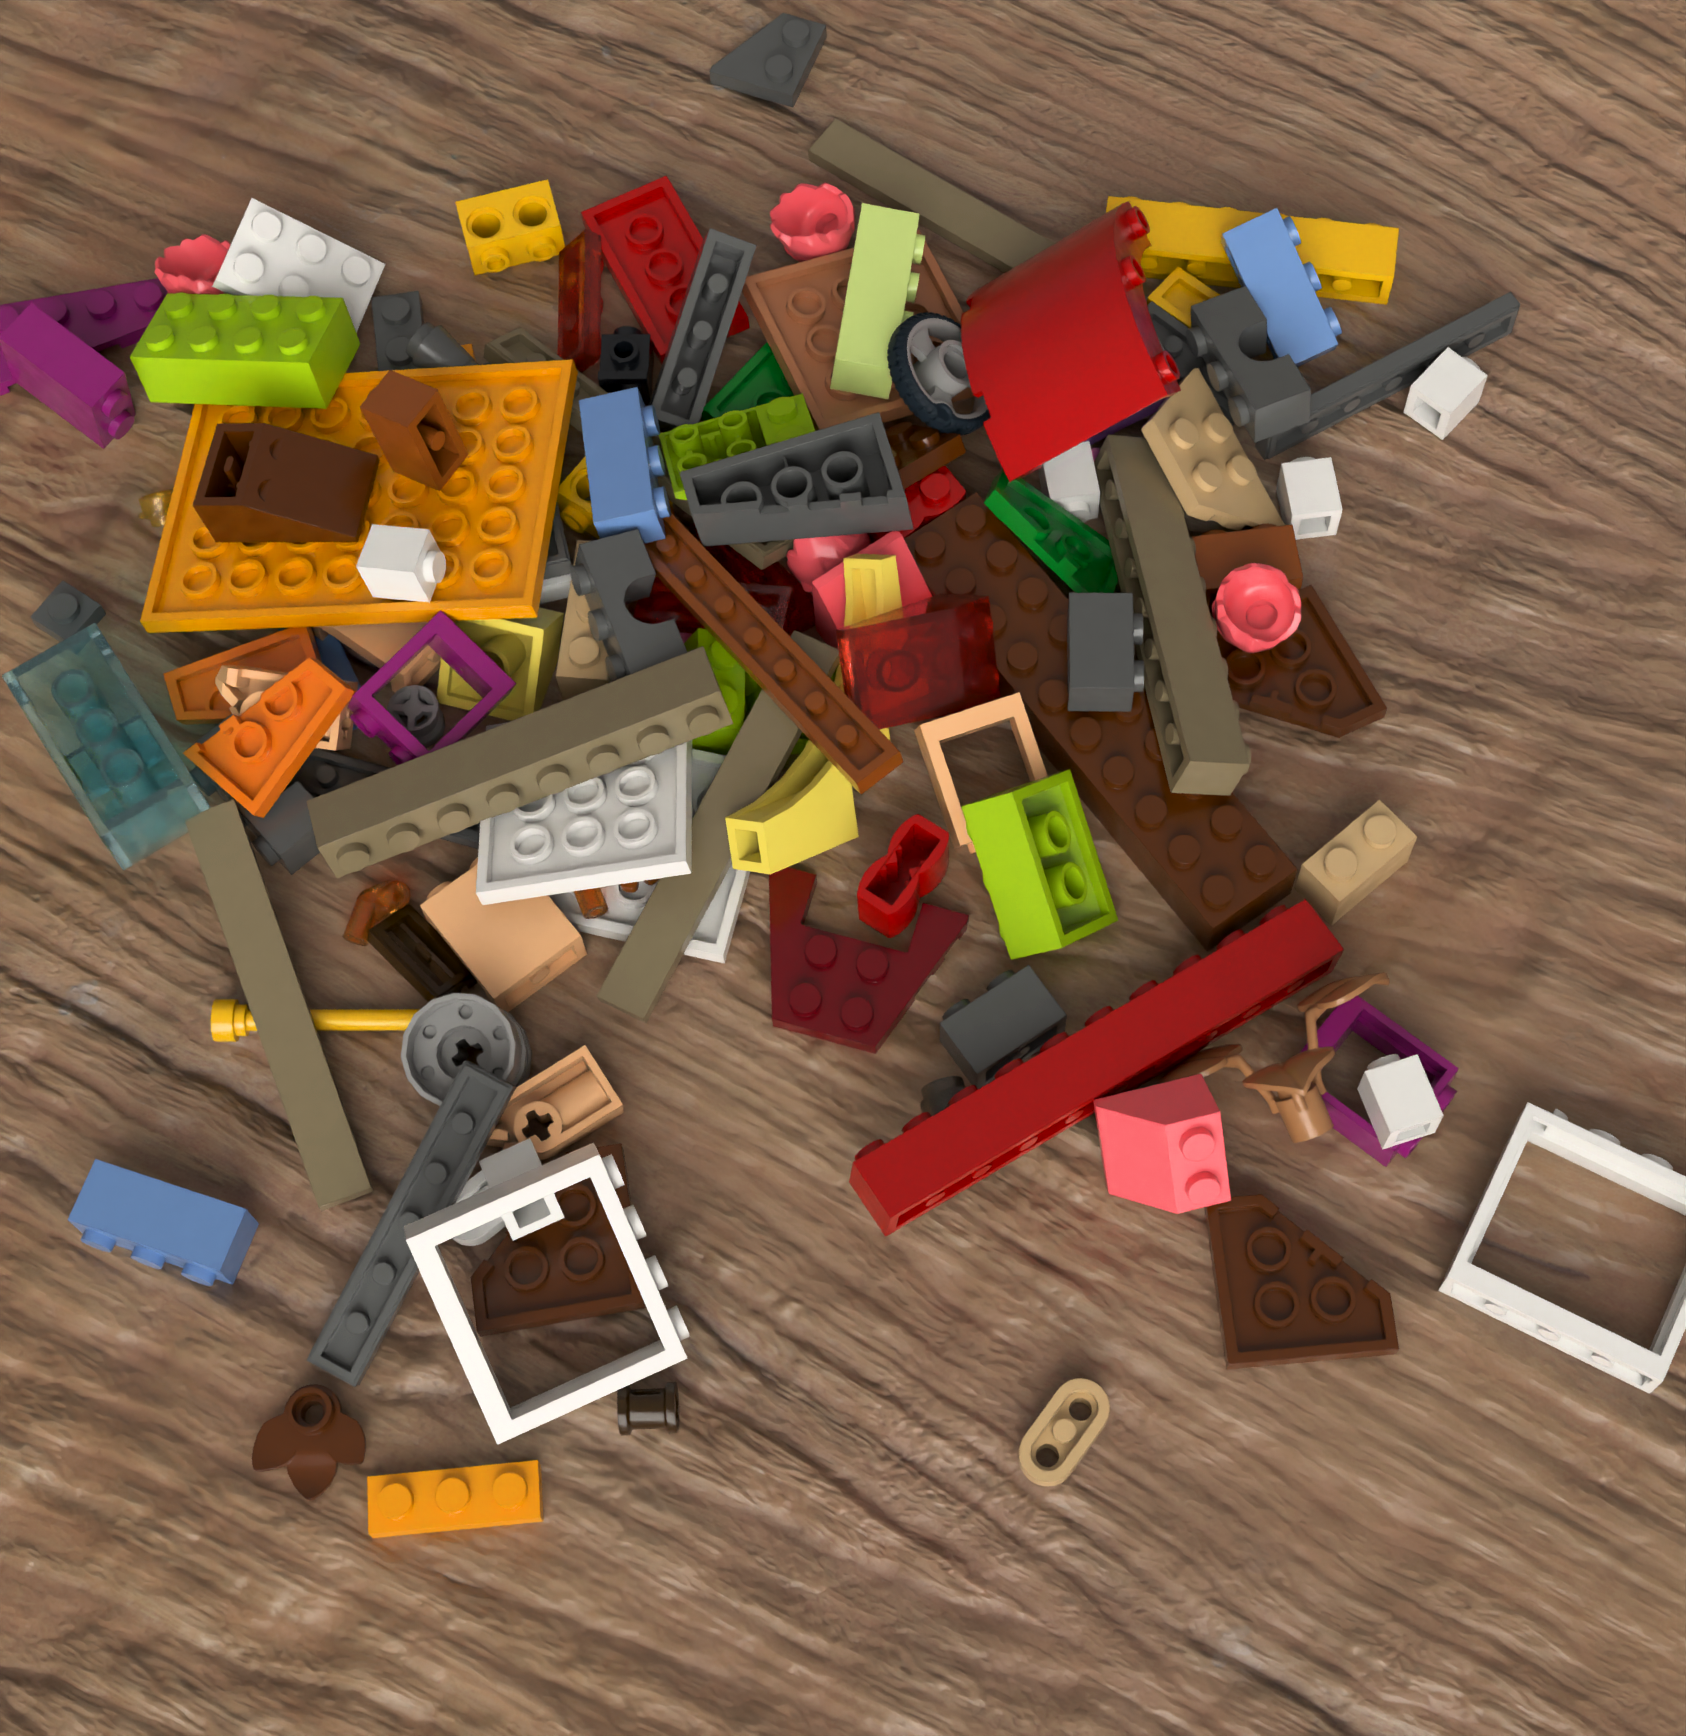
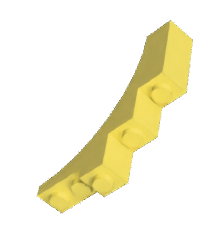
[725,554,929,875]

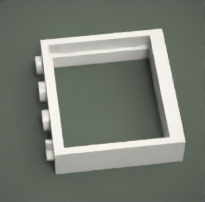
[1438,1102,1686,1394]
[404,1142,690,1445]

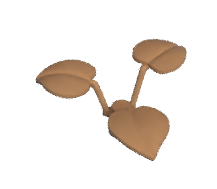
[1155,972,1390,1143]

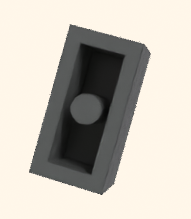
[1067,593,1144,712]
[939,965,1067,1089]

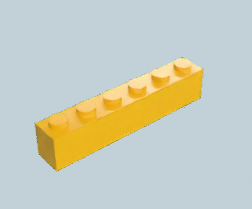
[1106,196,1399,305]

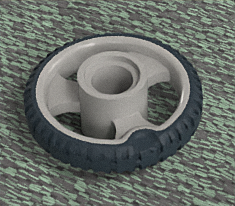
[887,312,991,436]

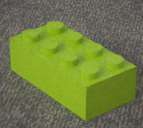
[130,292,360,409]

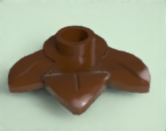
[252,1384,366,1500]

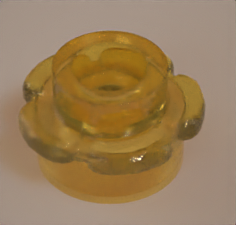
[138,489,173,527]

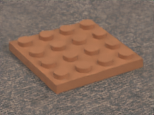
[742,230,974,431]

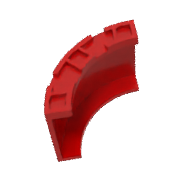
[961,201,1181,482]

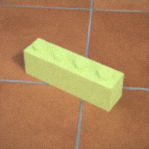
[830,203,926,399]

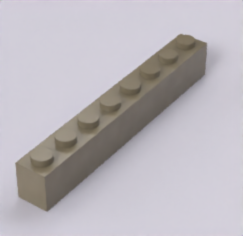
[1094,435,1251,796]
[306,646,734,878]

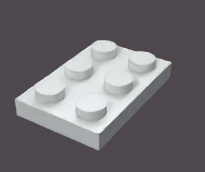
[212,198,385,333]

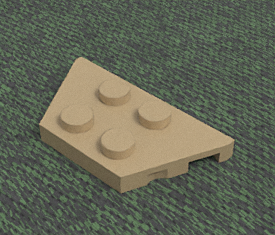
[1141,368,1285,531]

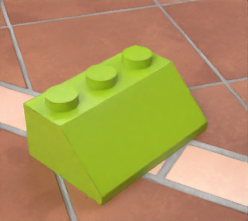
[961,769,1119,960]

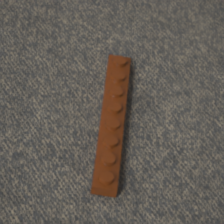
[644,513,904,795]

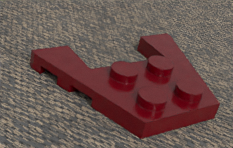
[769,867,969,1054]

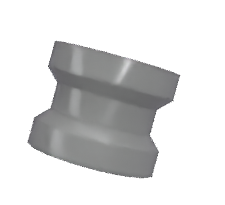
[387,685,445,748]

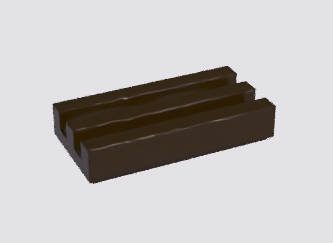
[367,904,477,1002]

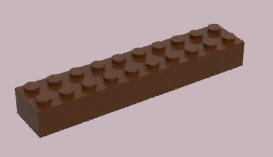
[904,492,1298,952]

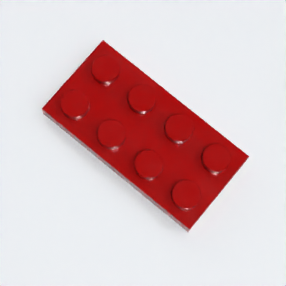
[581,175,750,365]

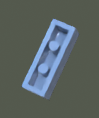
[1221,208,1342,367]
[579,387,671,543]
[68,1159,259,1286]

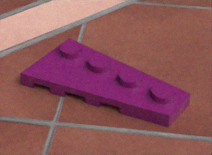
[0,278,168,396]

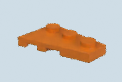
[163,627,322,725]
[183,657,356,818]

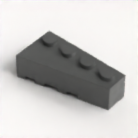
[680,412,914,547]

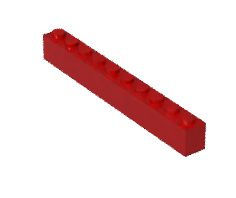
[849,899,1344,1237]

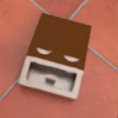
[192,423,380,542]

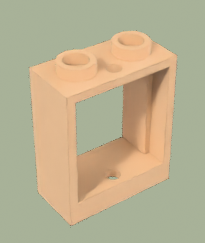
[914,692,1048,854]

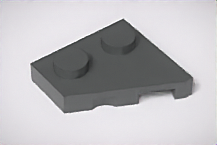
[709,13,827,107]

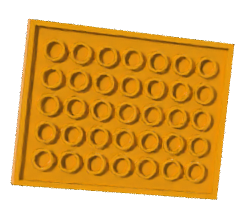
[140,359,578,633]

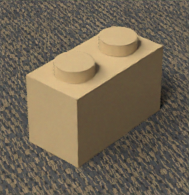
[1295,800,1418,926]

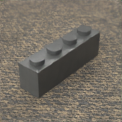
[649,228,757,433]

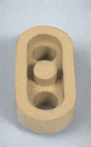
[1018,1378,1110,1486]

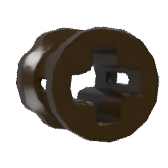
[617,1382,680,1436]

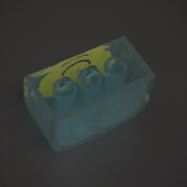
[2,623,211,871]

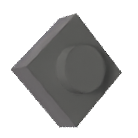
[30,580,106,651]

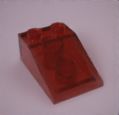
[836,593,1001,729]

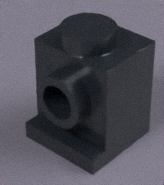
[598,326,654,405]

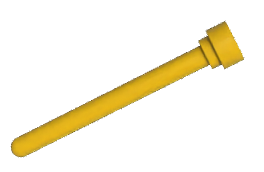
[211,999,420,1042]

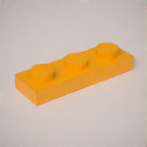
[367,1460,544,1538]

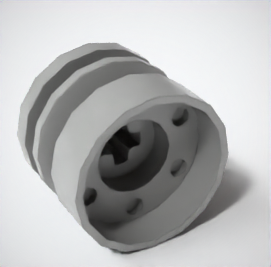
[401,993,532,1106]

